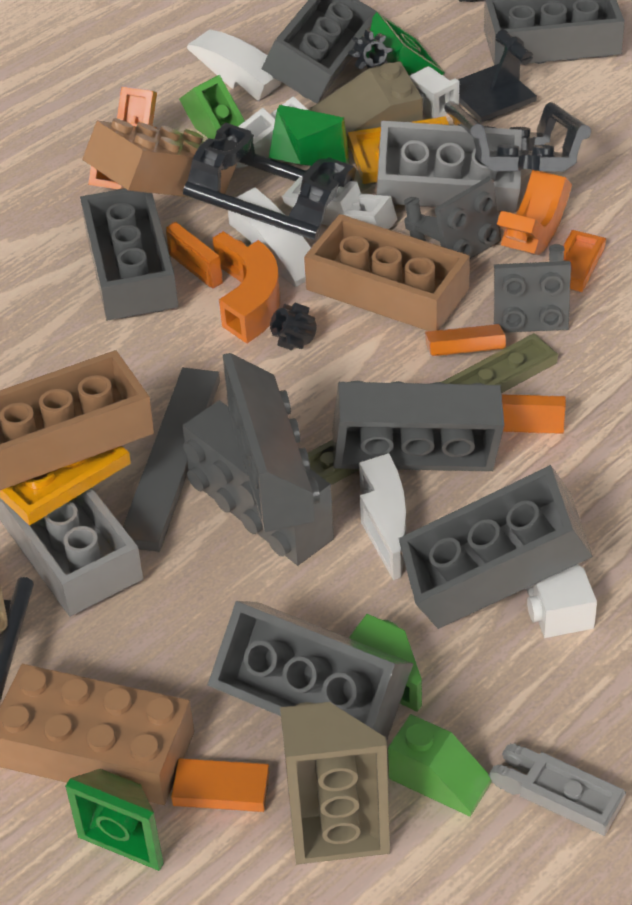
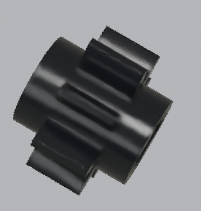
[348,29,392,70]
[270,302,317,350]

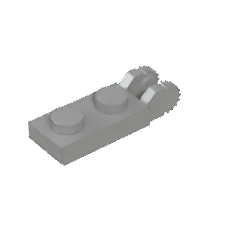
[488,743,626,836]

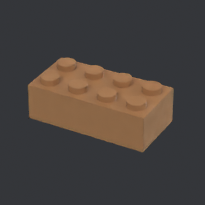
[82,118,237,197]
[304,214,470,331]
[0,350,154,490]
[0,664,195,806]

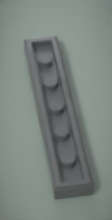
[123,367,220,552]

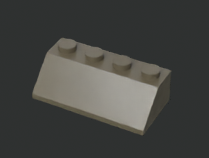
[280,702,390,865]

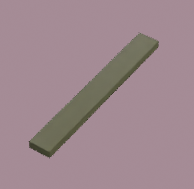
[307,333,558,485]

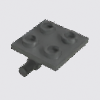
[404,177,501,259]
[494,244,571,333]

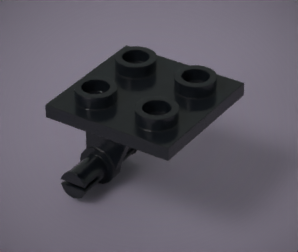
[458,29,537,123]

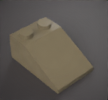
[308,61,423,148]

